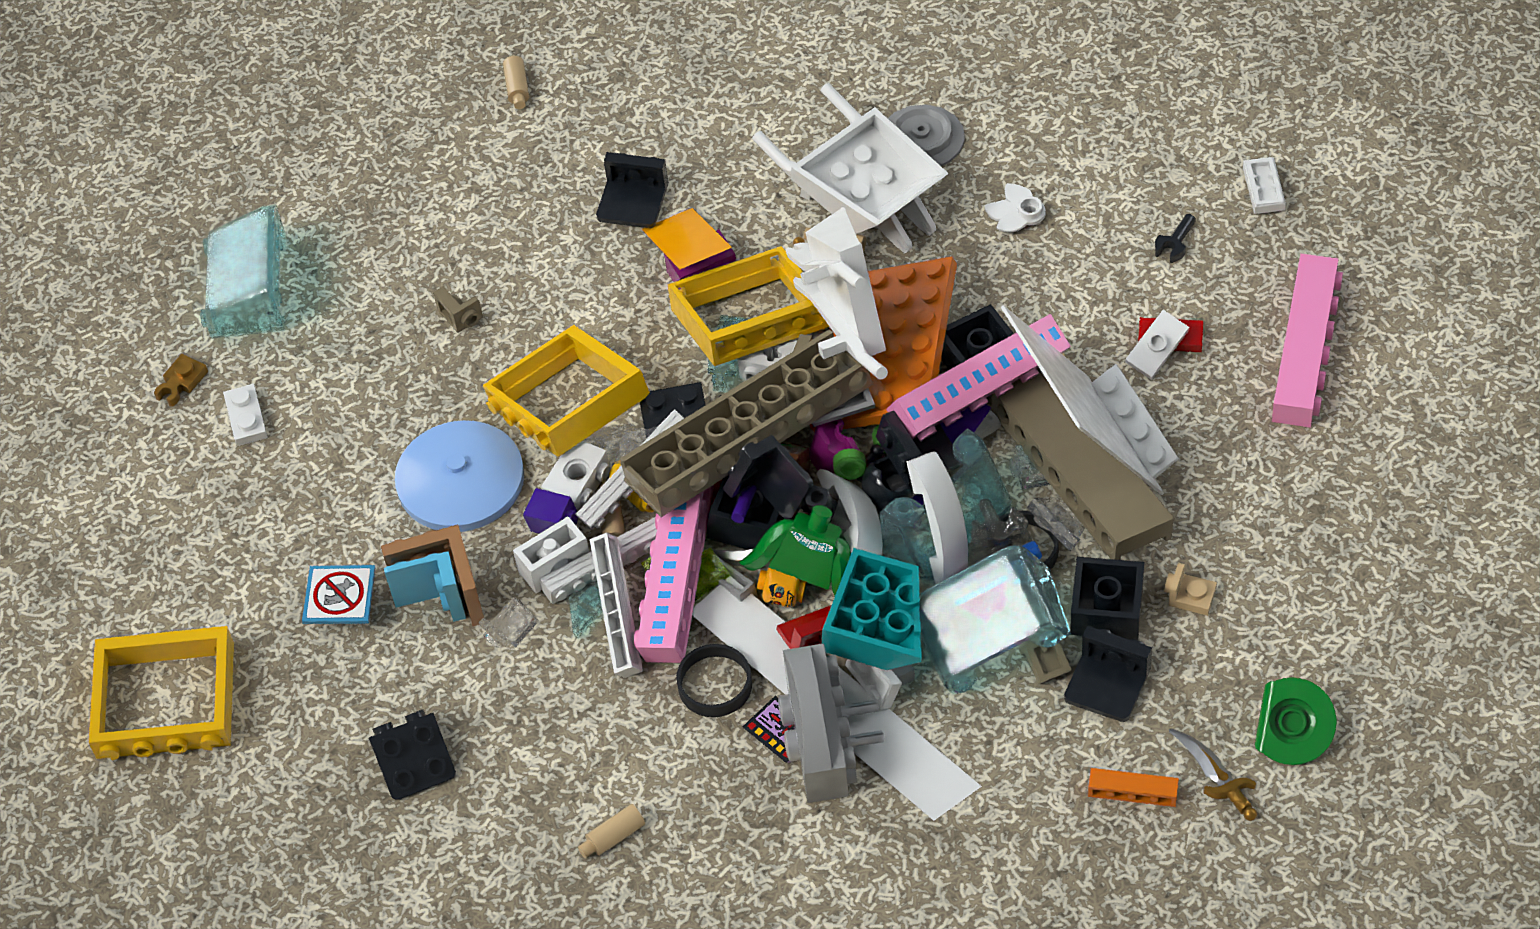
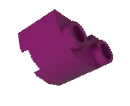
[809,418,860,480]

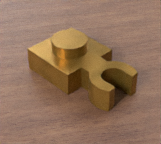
[154,353,208,407]

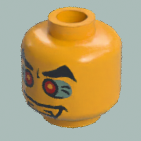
[757,567,806,608]

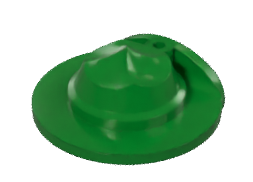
[1255,677,1337,765]

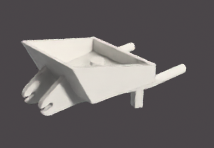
[752,83,948,253]
[786,207,888,380]

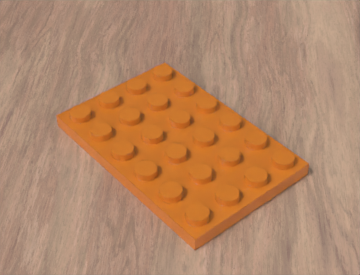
[810,256,957,432]

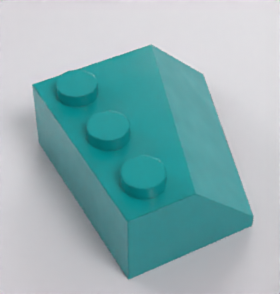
[822,548,922,670]

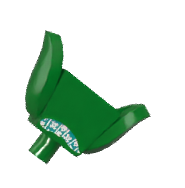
[739,505,851,597]

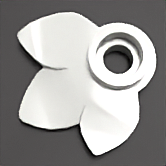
[985,183,1046,233]

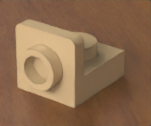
[1164,563,1217,616]

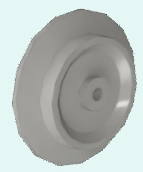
[888,104,965,166]

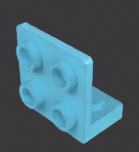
[384,551,466,622]

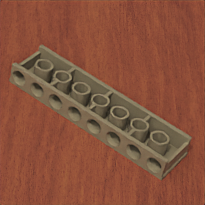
[620,329,873,517]
[986,368,1175,560]

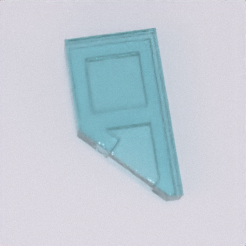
[569,579,603,639]

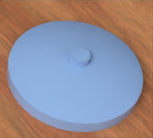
[395,420,524,532]

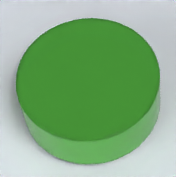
[833,449,866,480]

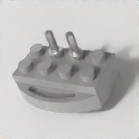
[778,644,885,803]

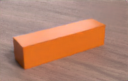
[1088,768,1179,807]

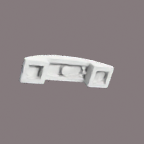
[907,452,968,588]
[816,469,883,556]

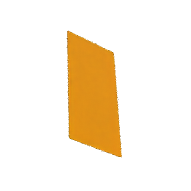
[642,208,732,269]

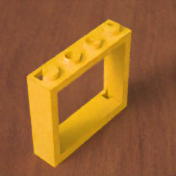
[667,246,830,366]
[483,325,650,457]
[89,626,234,760]

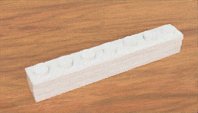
[576,409,684,530]
[540,517,657,604]
[590,533,643,678]

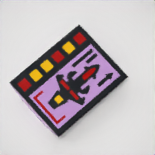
[742,695,795,763]

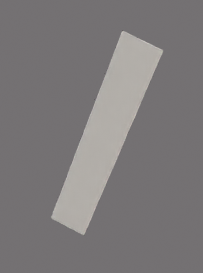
[692,576,982,821]

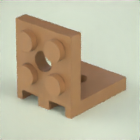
[381,524,485,626]

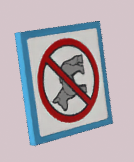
[302,565,376,624]

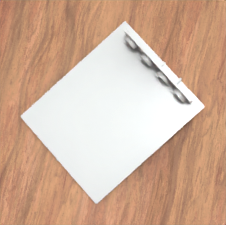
[1001,305,1179,495]

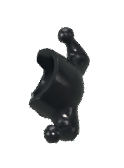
[856,444,920,529]

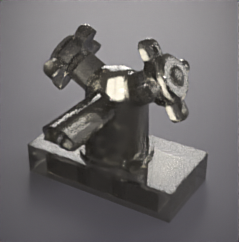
[968,498,1033,571]

